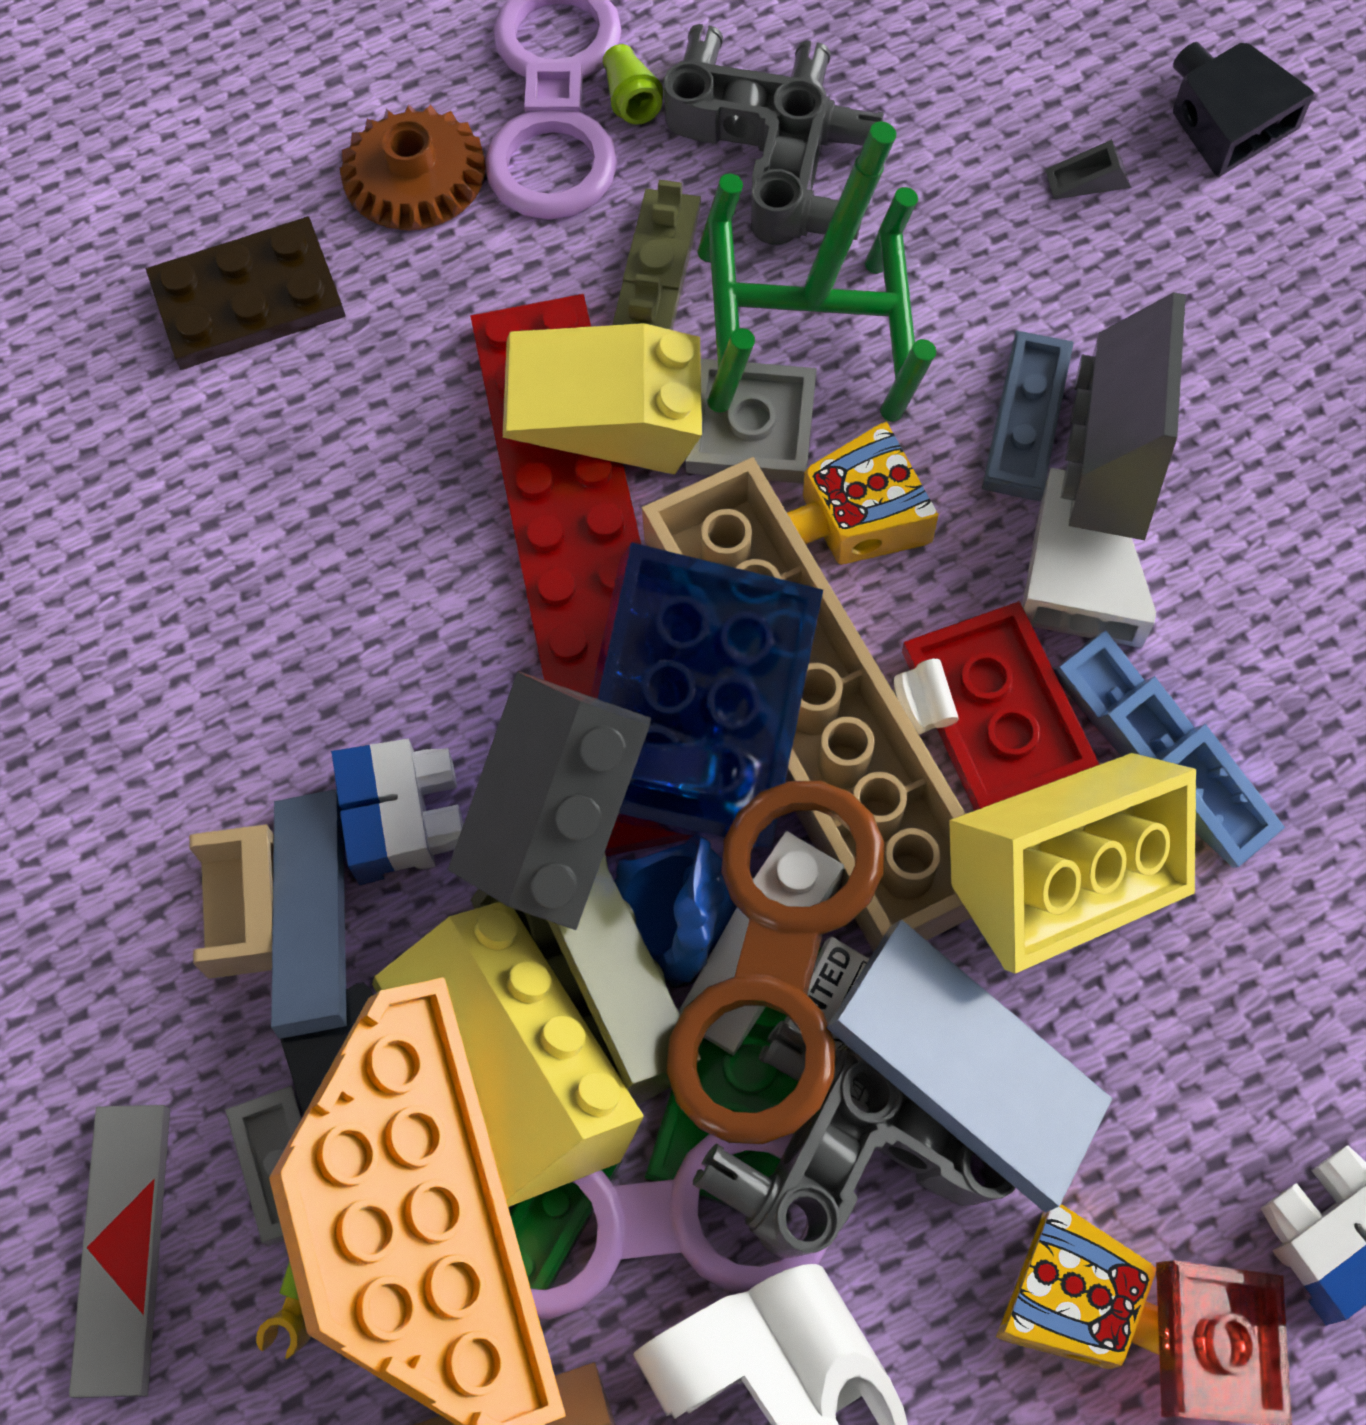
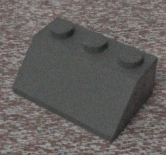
[448,671,651,930]

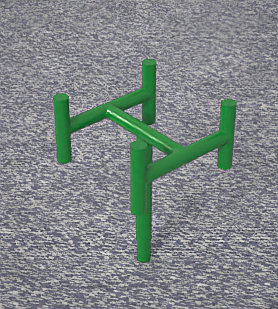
[697,121,937,422]

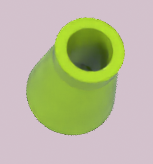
[602,44,663,125]

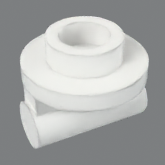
[892,659,959,735]

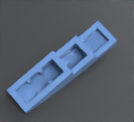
[1053,630,1285,868]

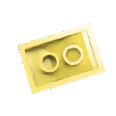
[503,323,702,475]

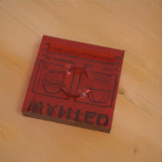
[1156,1260,1292,1425]

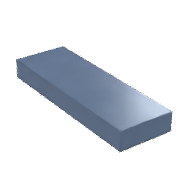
[981,330,1074,502]

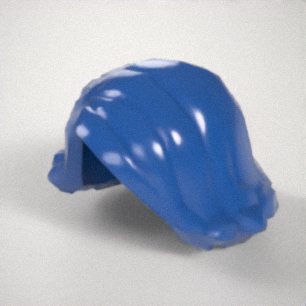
[614,834,737,987]

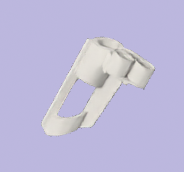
[633,1264,908,1425]

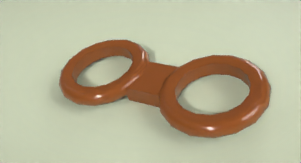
[667,781,885,1144]

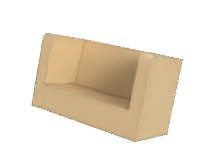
[189,824,274,979]

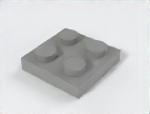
[686,359,817,484]

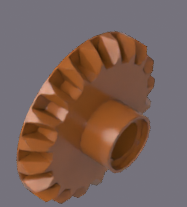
[339,104,486,230]

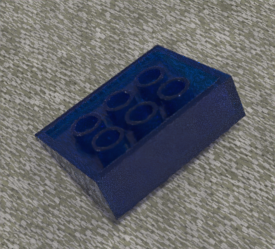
[590,542,823,849]

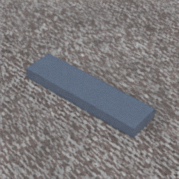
[271,789,347,1039]

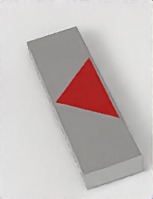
[69,1105,170,1398]

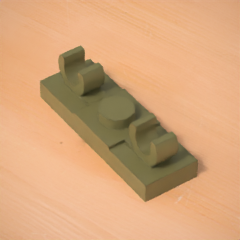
[612,179,701,330]

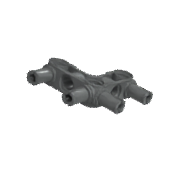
[664,24,884,245]
[692,1021,1015,1258]

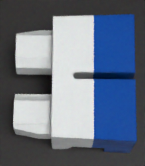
[331,739,464,886]
[1261,1145,1366,1326]

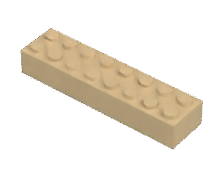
[642,457,972,952]

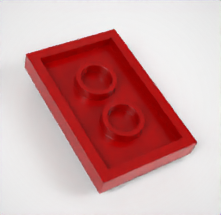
[902,601,1100,811]

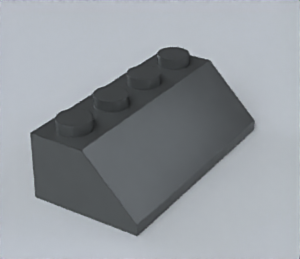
[1060,292,1186,541]

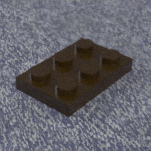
[145,216,346,370]

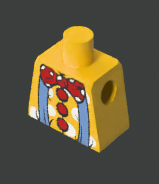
[787,421,939,565]
[996,1204,1183,1370]

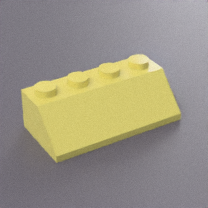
[949,753,1196,974]
[372,902,644,1207]

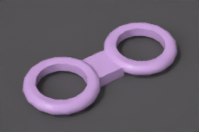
[485,0,622,220]
[531,1133,827,1320]

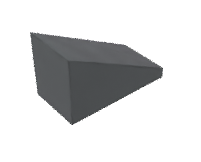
[1045,139,1131,199]

